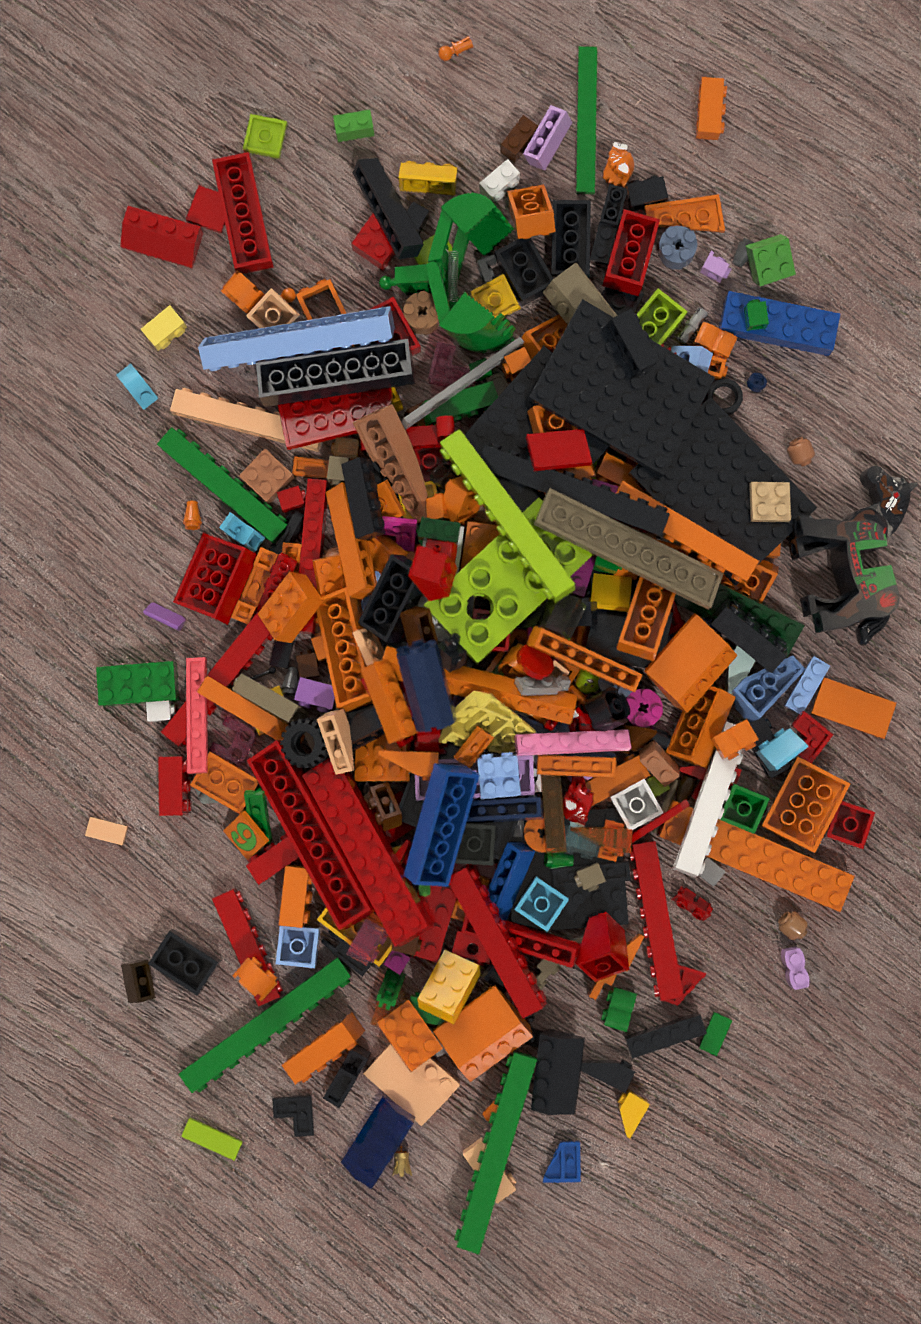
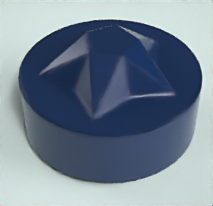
[747,372,767,392]

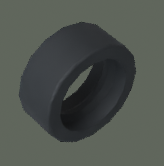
[706,378,743,415]

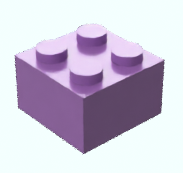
[294,677,336,713]

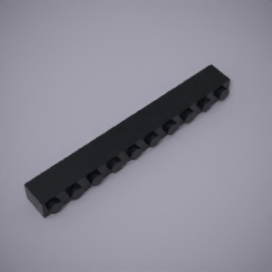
[480,443,670,536]

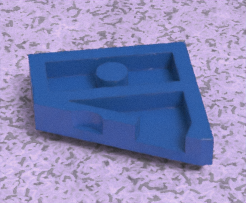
[543,1141,581,1183]

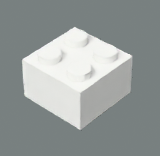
[610,779,664,832]

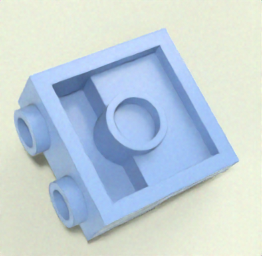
[477,752,521,799]

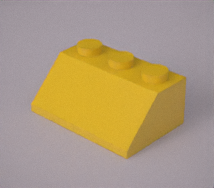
[398,161,458,196]

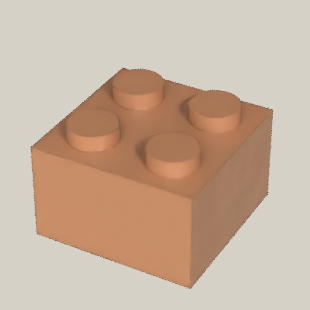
[239,449,295,505]

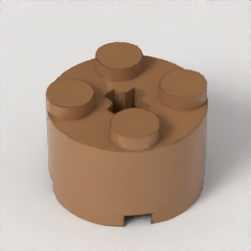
[403,291,439,335]

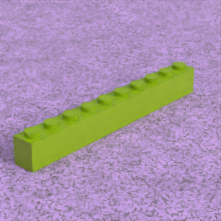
[440,429,575,603]

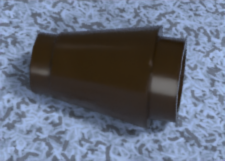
[676,774,698,802]

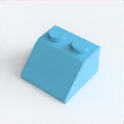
[756,728,808,771]

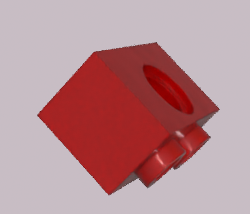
[452,929,490,966]

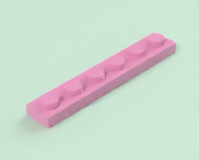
[514,730,631,756]

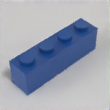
[488,842,536,920]

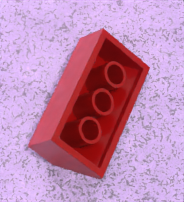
[120,206,204,269]

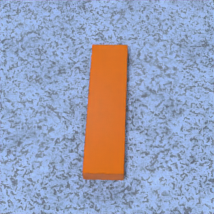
[536,755,616,778]

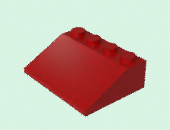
[173,533,257,625]

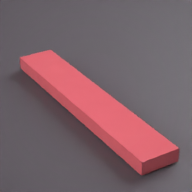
[186,657,208,774]

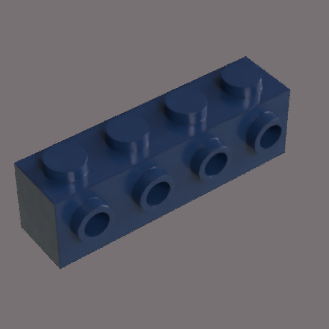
[466,795,544,824]

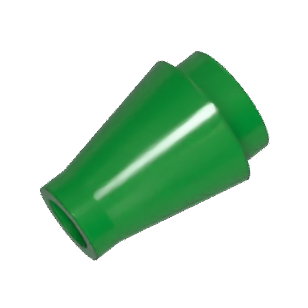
[544,850,574,869]

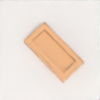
[85,817,129,845]

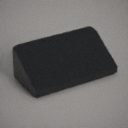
[270,639,295,669]

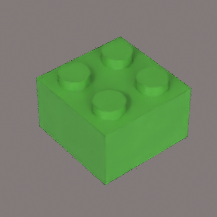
[745,234,796,286]

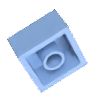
[276,926,321,968]

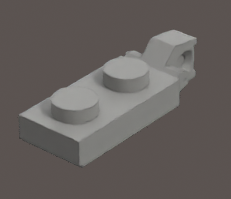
[514,676,571,695]

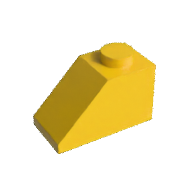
[617,1089,650,1138]

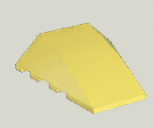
[439,691,536,753]

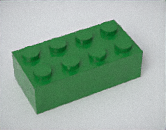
[96,661,180,707]

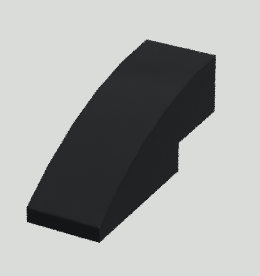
[323,1044,371,1108]

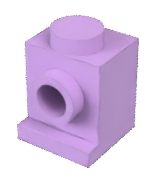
[700,251,731,283]

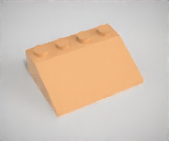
[363,1043,460,1126]

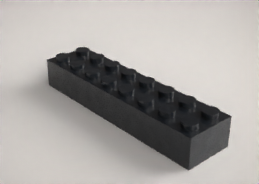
[256,339,415,407]

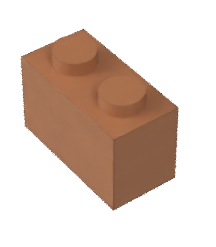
[639,740,680,787]

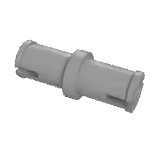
[676,307,708,345]

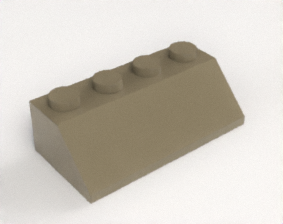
[543,263,617,325]

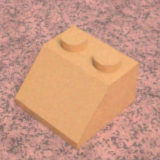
[246,288,300,328]

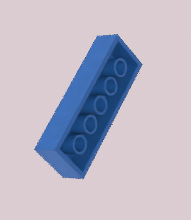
[719,291,841,356]
[404,763,480,887]

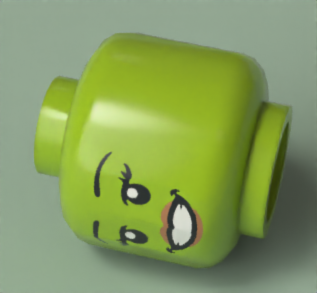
[575,669,599,694]

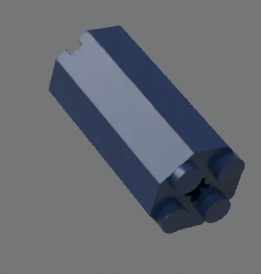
[396,640,457,732]

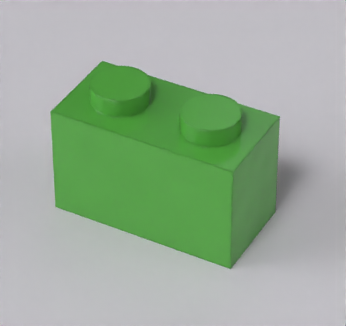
[333,109,374,142]

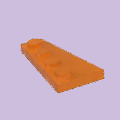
[644,194,725,233]

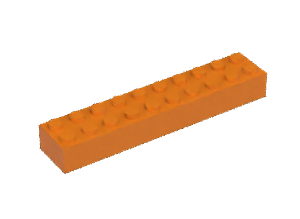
[657,800,855,912]

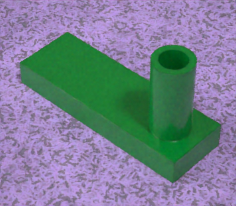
[244,784,272,844]

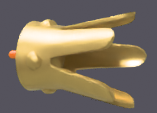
[392,1146,412,1177]

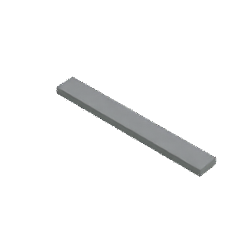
[401,337,524,430]

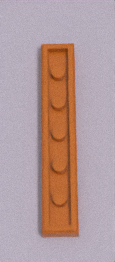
[197,676,305,743]

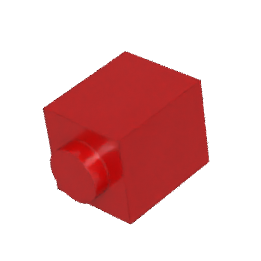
[277,485,306,513]

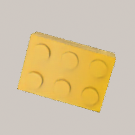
[417,950,481,1024]

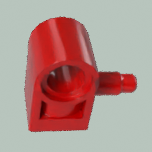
[426,539,458,562]

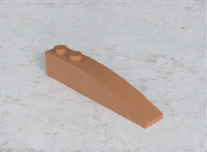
[353,404,428,522]

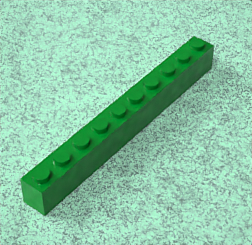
[178,957,352,1093]
[454,1050,537,1254]

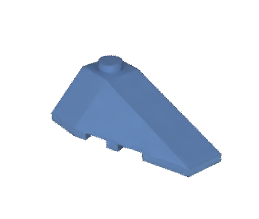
[732,655,806,723]

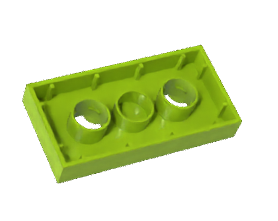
[422,498,593,664]

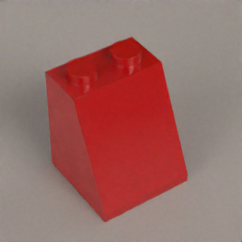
[576,912,630,982]

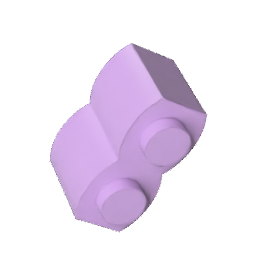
[781,946,810,990]

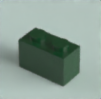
[418,517,461,545]

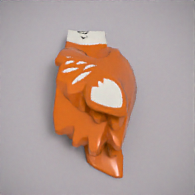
[603,142,634,188]

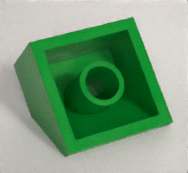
[719,783,770,834]

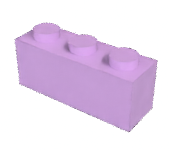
[523,105,572,171]

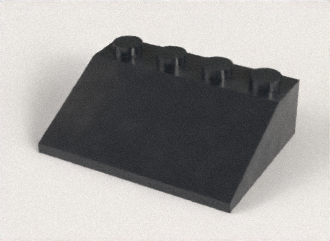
[586,603,673,669]

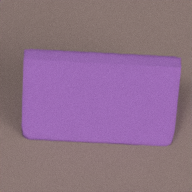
[143,603,186,631]

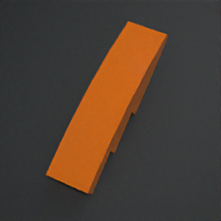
[588,934,644,1000]

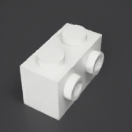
[479,159,520,203]

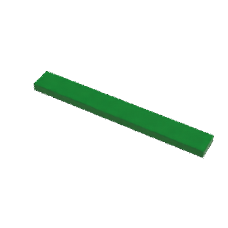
[576,47,597,195]

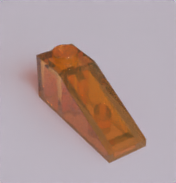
[571,827,632,856]

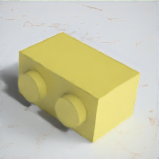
[141,305,187,351]

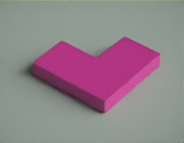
[382,516,417,551]

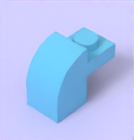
[116,364,159,410]
[219,512,265,553]

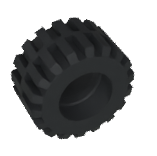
[280,718,329,768]

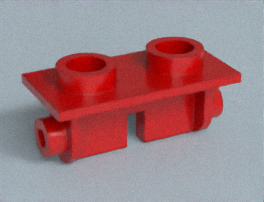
[671,886,713,921]

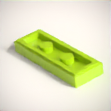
[181,1117,243,1161]

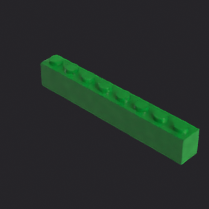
[157,427,287,544]

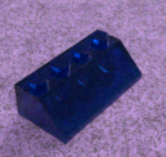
[341,1096,416,1189]

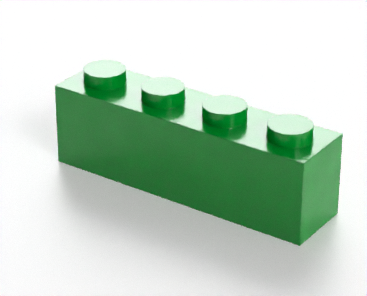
[419,381,498,426]

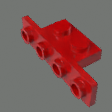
[256,552,297,612]

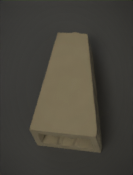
[232,673,310,723]

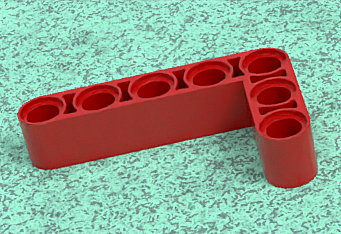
[360,416,455,452]

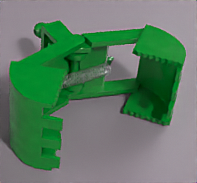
[379,193,516,353]

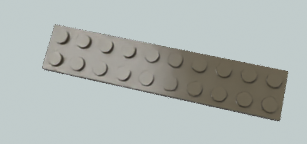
[534,488,724,609]

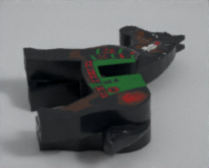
[788,466,918,646]

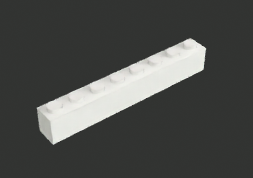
[673,722,743,878]

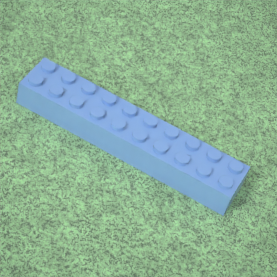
[198,306,395,371]

